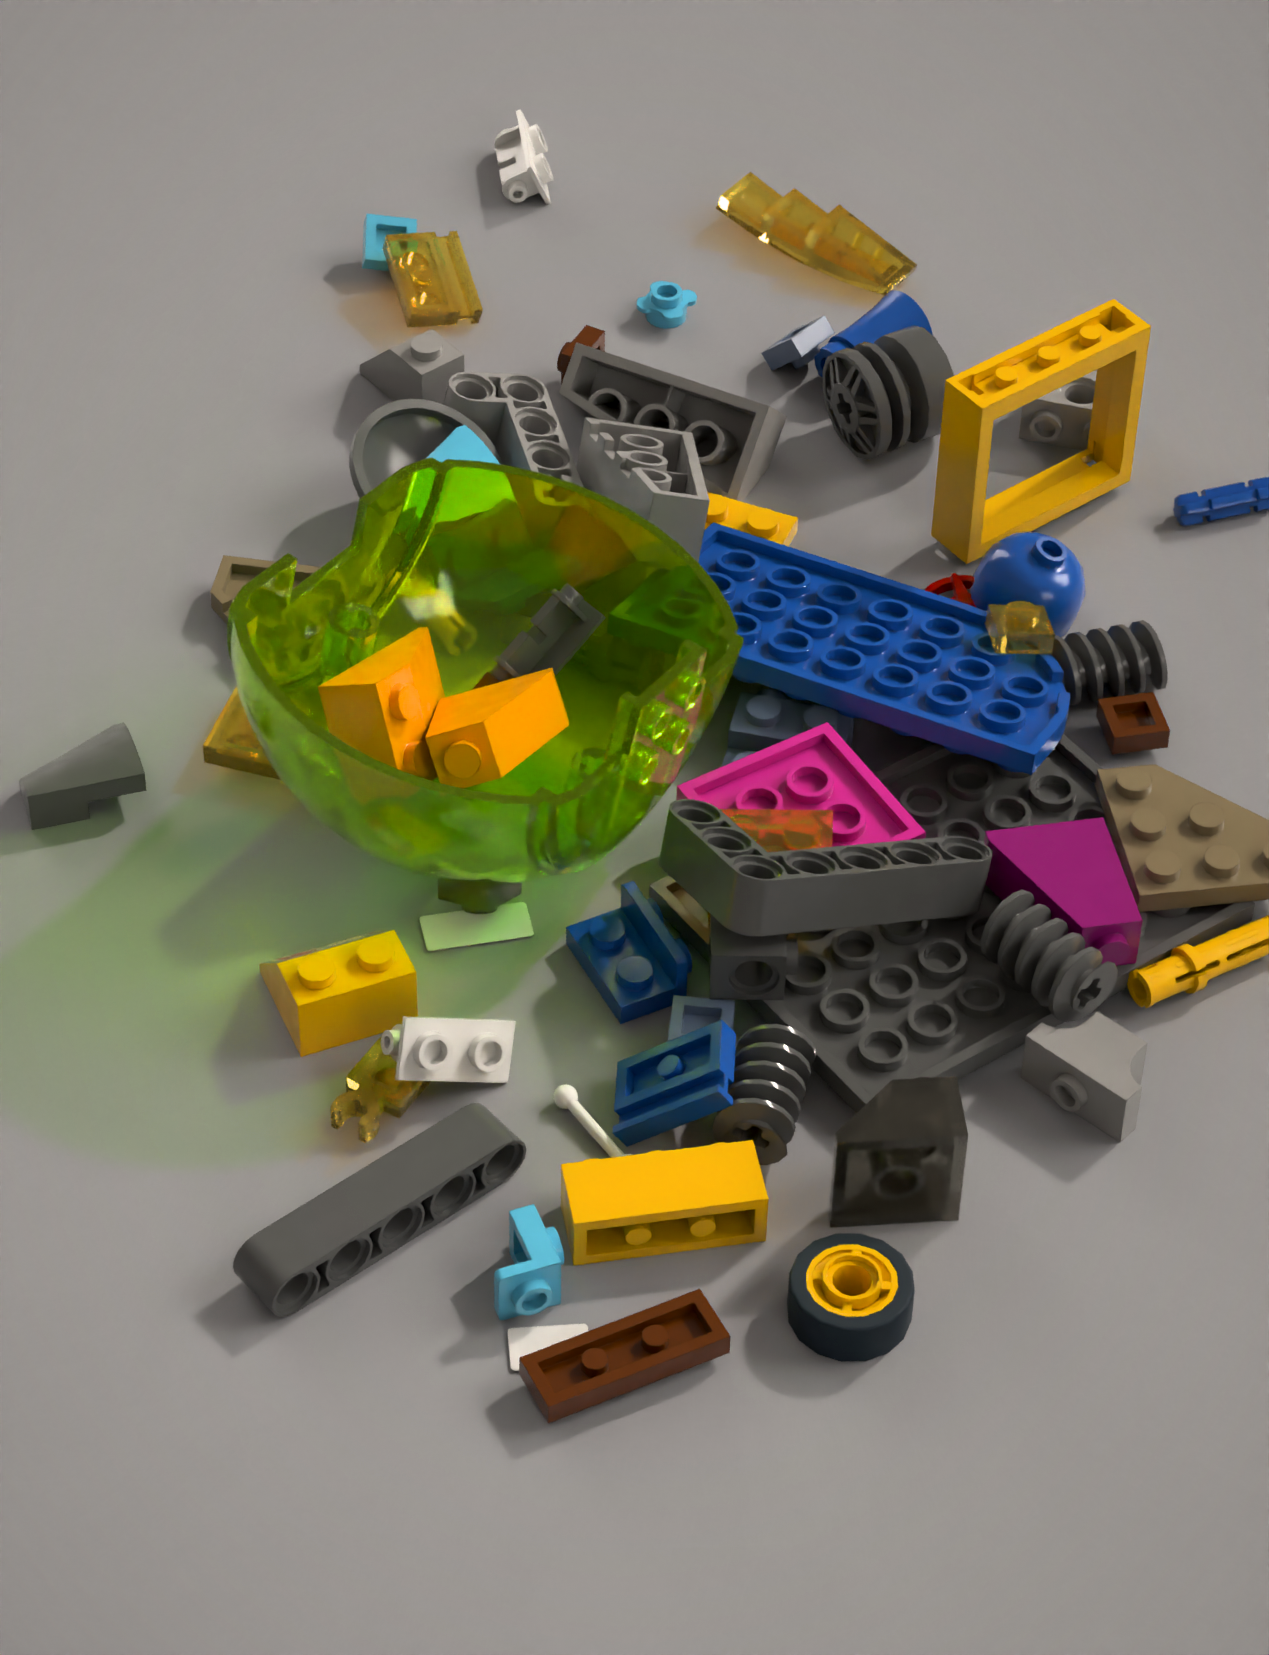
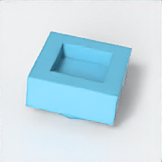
[362,214,417,274]

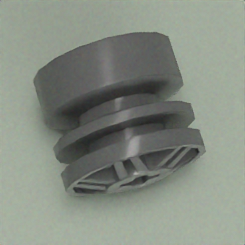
[822,325,954,460]

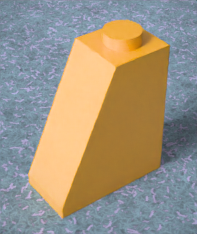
[425,668,570,794]

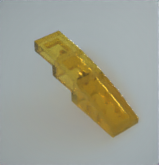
[716,172,917,296]

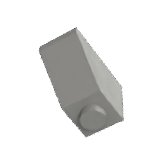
[359,329,465,404]

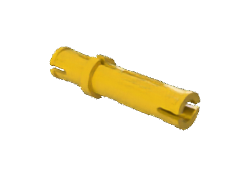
[1127,915,1269,1008]

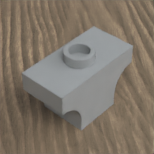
[1020,1011,1148,1142]

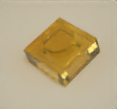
[985,601,1055,654]

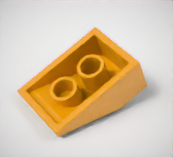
[318,627,445,800]

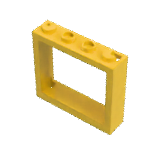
[931,299,1151,564]

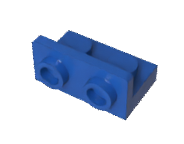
[566,881,693,1024]

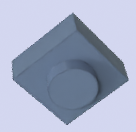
[761,315,835,370]
[667,995,735,1041]

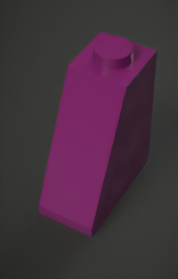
[984,817,1143,966]

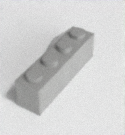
[559,342,787,502]

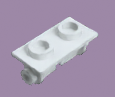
[494,109,553,205]
[381,1016,516,1083]

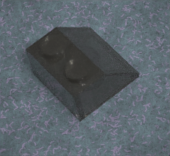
[829,1076,968,1228]

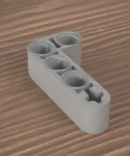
[443,372,585,546]

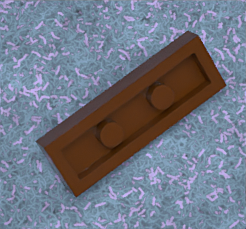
[519,1289,731,1424]

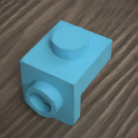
[494,1204,564,1320]

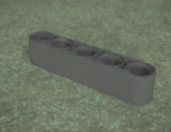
[233,1103,526,1317]

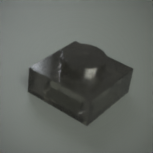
[438,858,522,914]

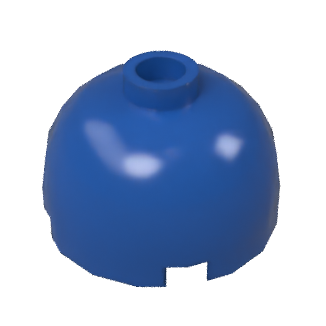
[970,531,1086,643]

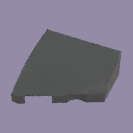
[19,722,147,830]

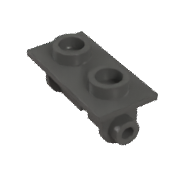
[490,583,606,682]

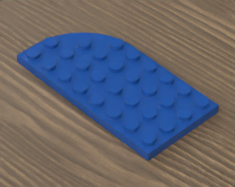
[609,522,1070,775]

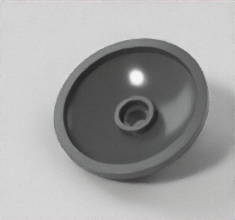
[349,399,505,544]

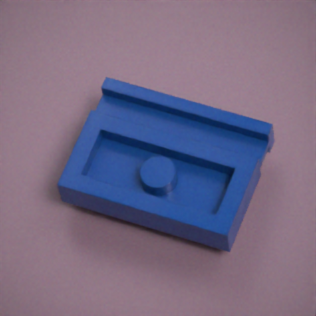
[612,1020,736,1147]

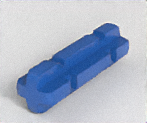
[1173,477,1269,527]

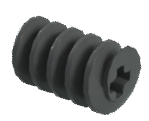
[1041,620,1168,705]
[981,890,1118,1022]
[712,1024,817,1165]

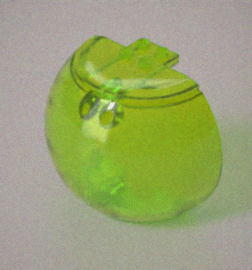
[227,458,744,885]

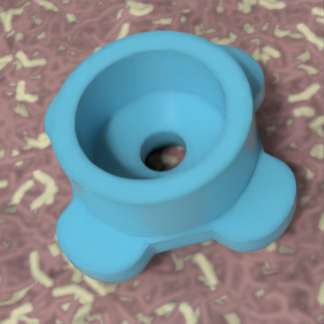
[636,281,697,329]

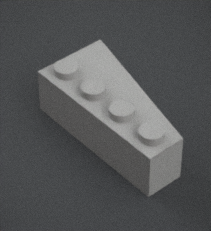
[576,417,710,569]

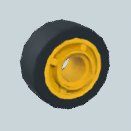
[787,1233,915,1362]

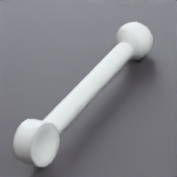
[553,1084,633,1158]

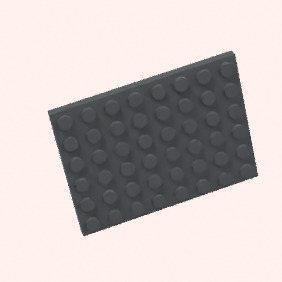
[649,734,1255,1128]

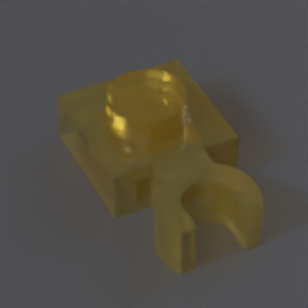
[330,1037,431,1143]

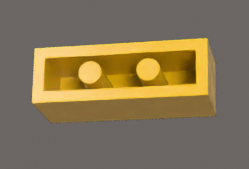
[561,1140,769,1266]

